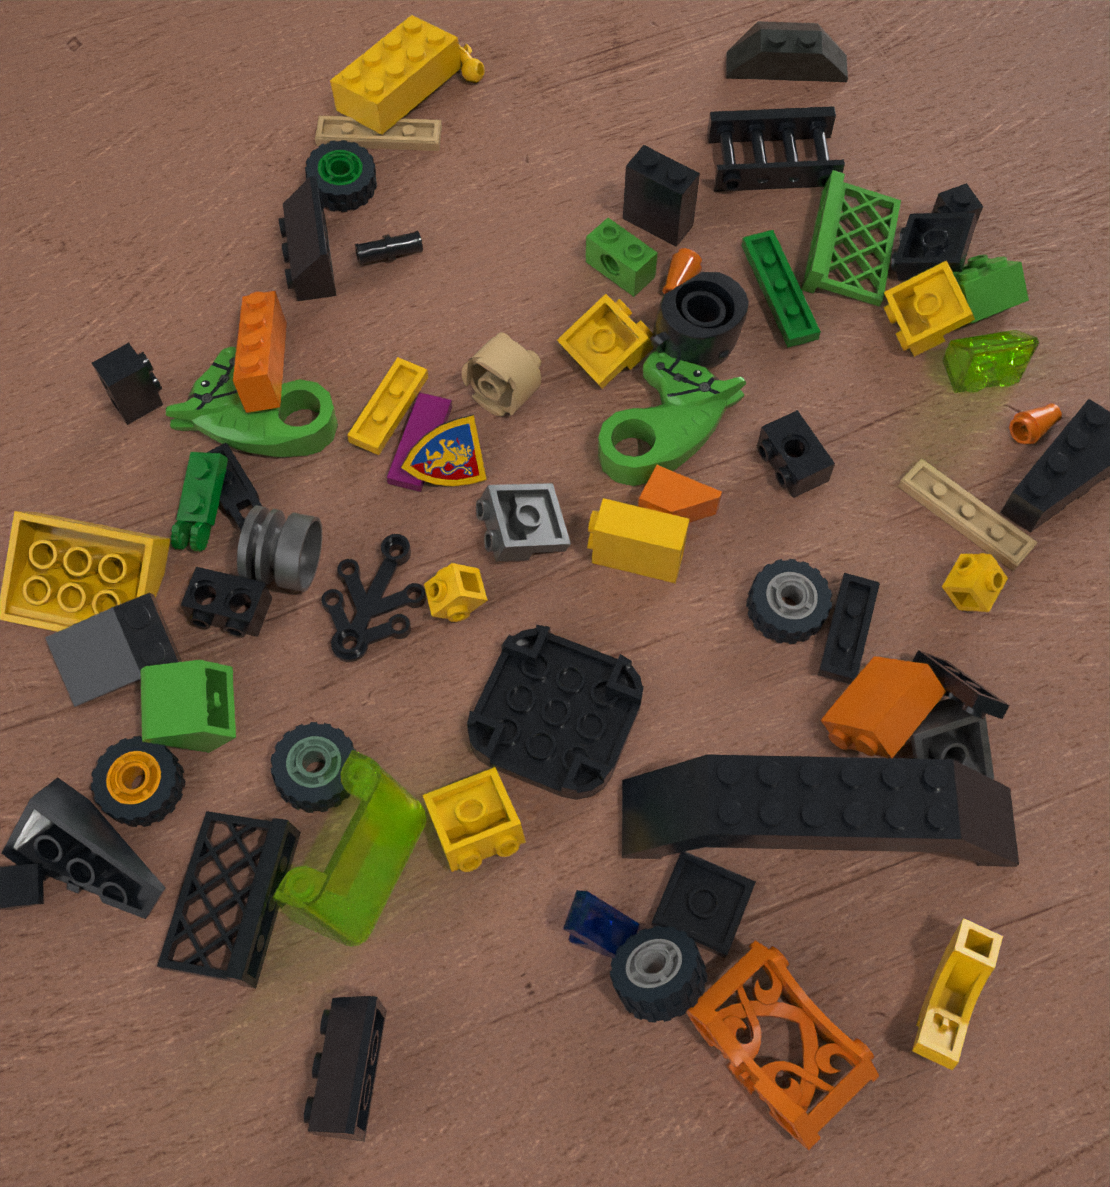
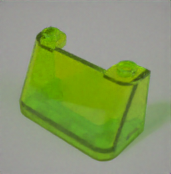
[273,750,426,947]

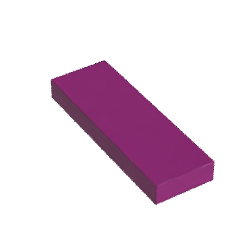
[387,392,452,492]

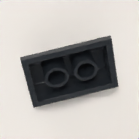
[279,176,337,301]
[304,996,387,1142]

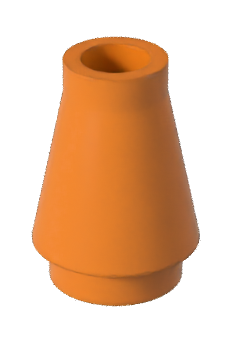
[662,248,702,294]
[1009,403,1062,444]

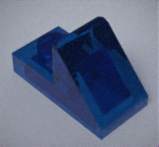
[563,890,640,958]

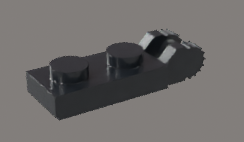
[206,443,263,532]

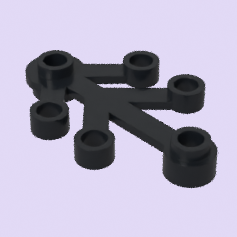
[321,534,426,662]

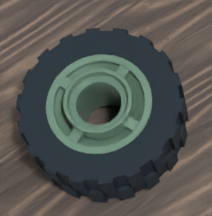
[271,722,359,813]

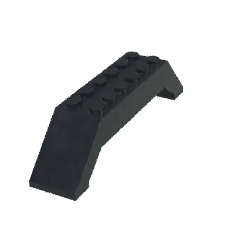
[622,754,1019,867]

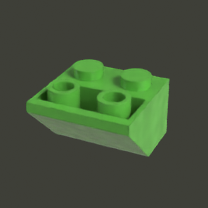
[953,254,1029,324]
[141,660,236,753]

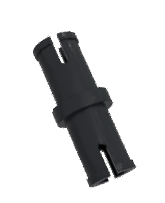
[355,230,423,265]

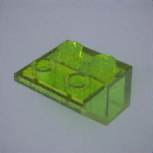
[942,330,1039,393]

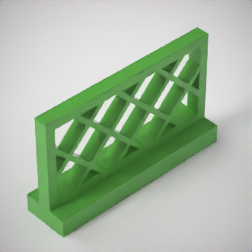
[801,170,901,306]

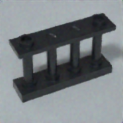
[707,106,845,192]

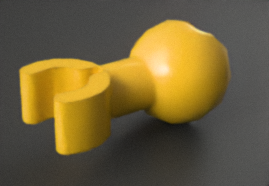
[459,44,485,83]

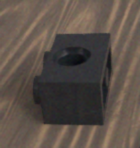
[757,410,835,498]

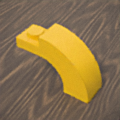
[912,918,1003,1071]

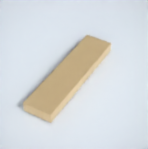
[315,116,442,151]
[898,458,1038,572]

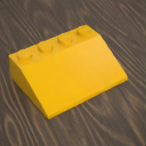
[0,511,170,632]

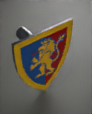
[401,414,487,486]

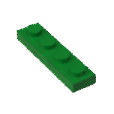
[741,230,821,348]

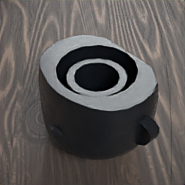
[651,272,749,369]

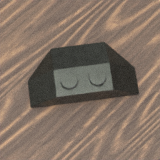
[726,21,848,82]

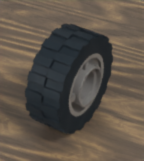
[746,559,832,644]
[610,925,708,1023]

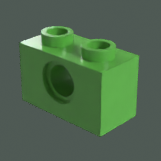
[585,218,658,297]

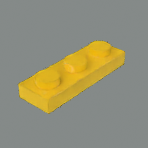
[347,357,428,455]

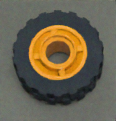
[91,736,185,827]

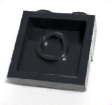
[891,213,977,281]

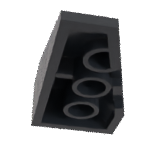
[1,777,166,919]

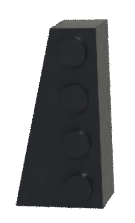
[1000,399,1110,533]

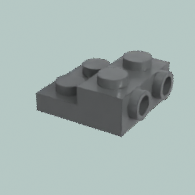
[476,483,571,562]

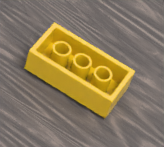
[330,15,461,135]

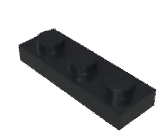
[818,573,880,684]
[912,650,1010,719]

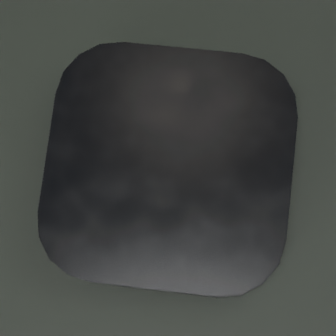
[467,624,644,800]

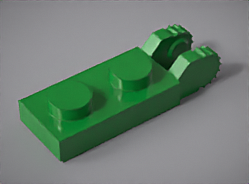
[170,452,228,551]

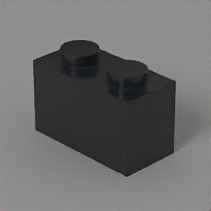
[92,342,163,425]

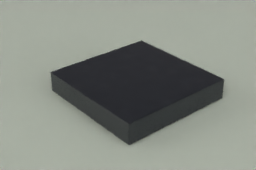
[651,852,756,958]

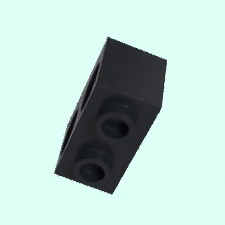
[180,567,272,637]

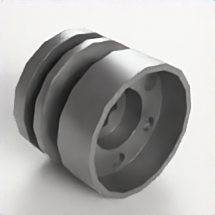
[237,505,323,592]

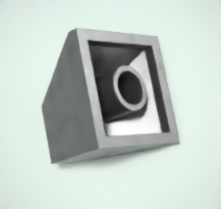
[910,698,994,780]

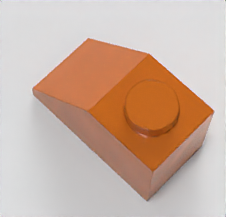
[638,465,722,523]

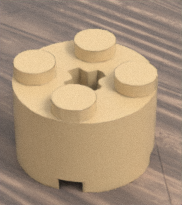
[462,332,541,416]

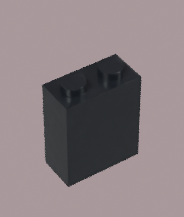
[623,145,700,247]

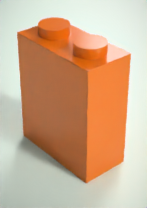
[820,656,946,758]

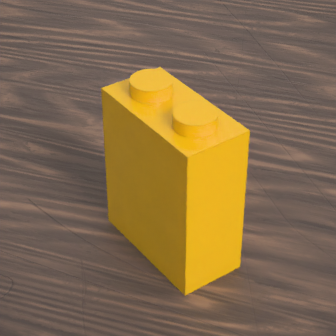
[587,498,690,584]

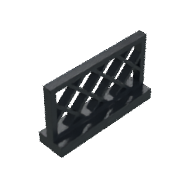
[157,811,301,989]

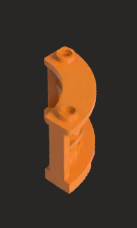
[686,940,879,1150]

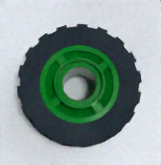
[305,140,377,212]

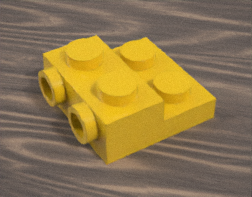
[883,260,975,357]
[557,294,653,389]
[422,767,526,872]

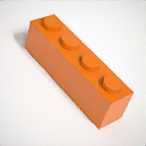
[233,291,287,413]

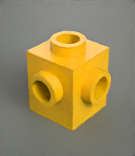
[942,553,1008,612]
[424,563,488,622]

